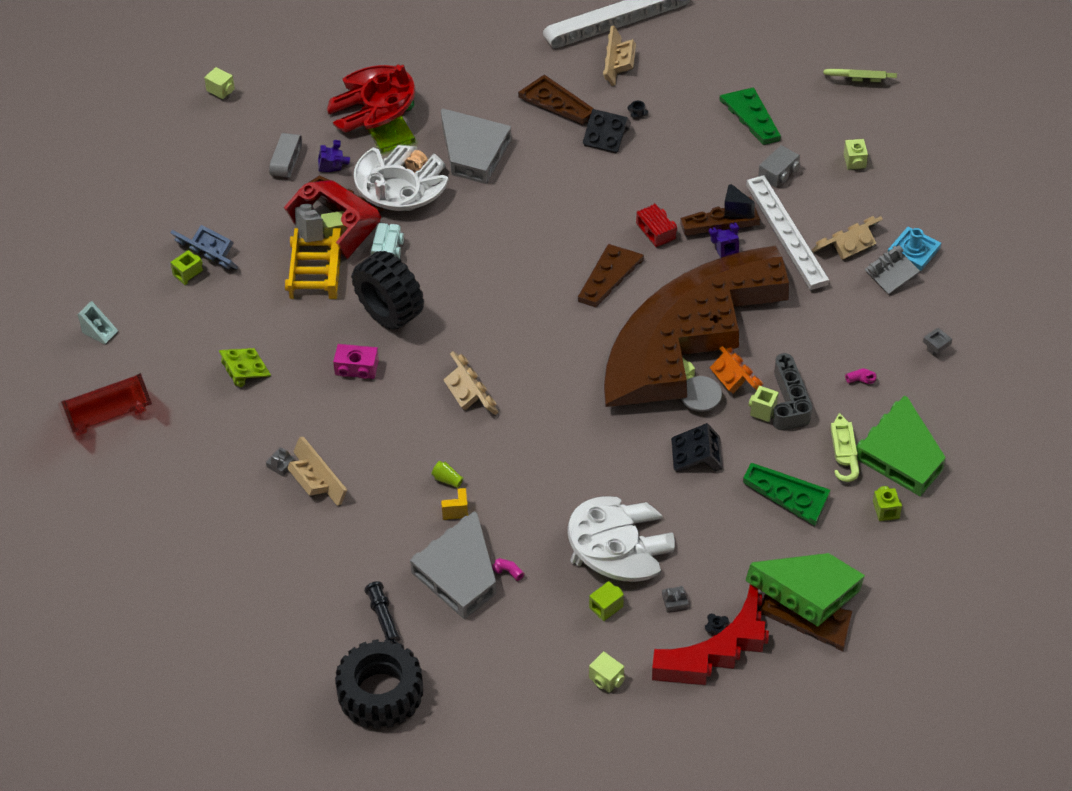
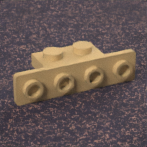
[603,26,636,86]
[812,216,883,260]
[443,351,498,415]
[287,437,347,506]

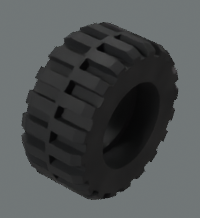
[351,251,424,329]
[335,639,423,729]

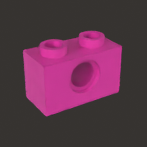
[333,344,379,379]

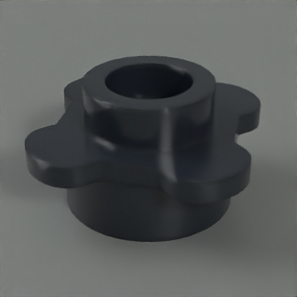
[627,100,648,118]
[705,613,729,636]

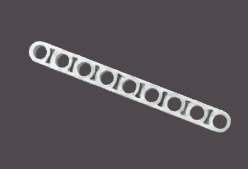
[543,0,690,48]

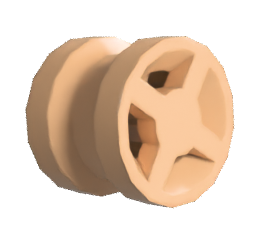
[405,150,428,173]

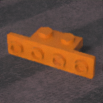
[710,346,764,394]

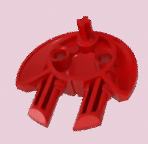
[327,64,415,132]

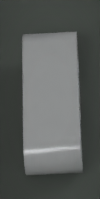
[269,133,302,178]

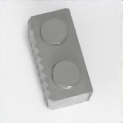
[758,145,800,187]
[295,204,324,242]

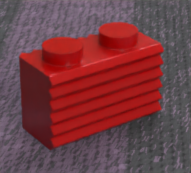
[636,203,677,247]

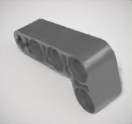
[772,353,812,430]

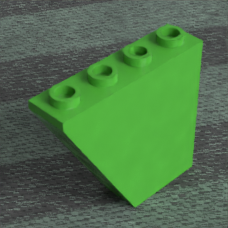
[856,395,946,497]
[745,553,865,626]

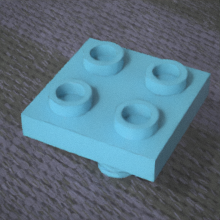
[888,227,941,271]

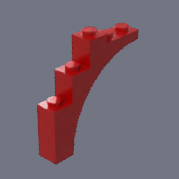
[652,584,769,685]

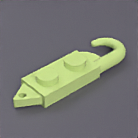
[823,69,897,82]
[830,413,859,482]

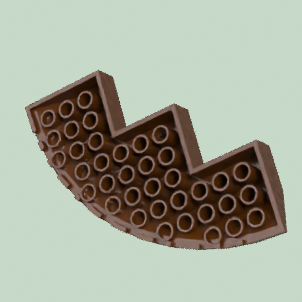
[604,245,789,407]

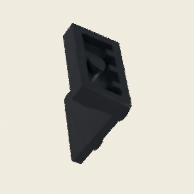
[583,109,631,153]
[671,423,723,472]

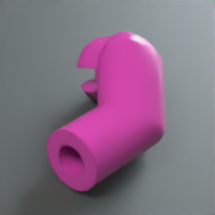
[845,368,877,384]
[492,558,524,581]

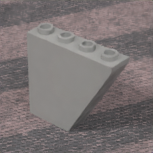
[441,108,511,184]
[410,511,496,619]

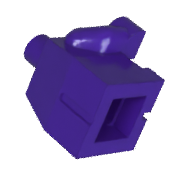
[318,140,350,172]
[709,223,739,258]

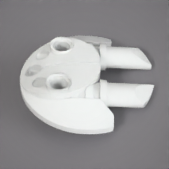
[354,145,448,211]
[568,496,675,582]

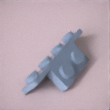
[170,225,238,270]

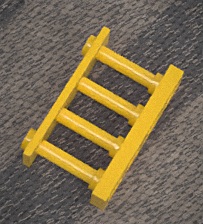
[285,228,342,299]

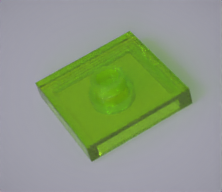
[367,116,415,153]

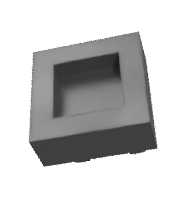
[923,328,952,355]
[266,447,296,476]
[662,586,689,613]

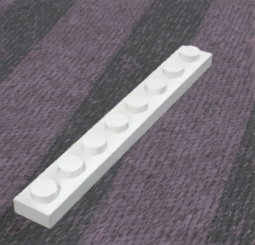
[746,175,829,290]

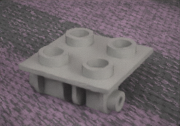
[865,245,920,294]

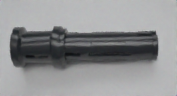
[364,581,400,644]

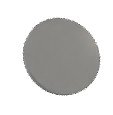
[681,376,722,412]

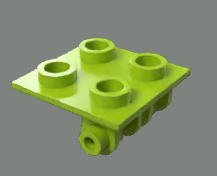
[219,348,271,387]

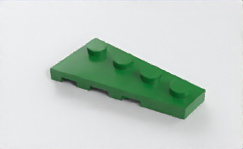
[719,87,781,145]
[743,462,831,526]

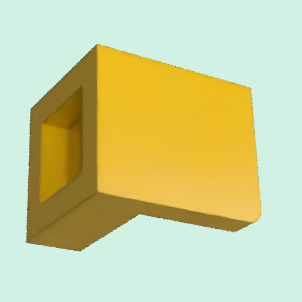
[441,488,468,520]

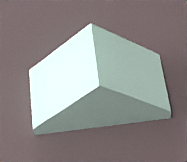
[77,301,118,344]

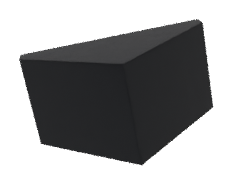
[724,184,755,219]

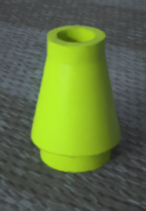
[431,461,464,488]

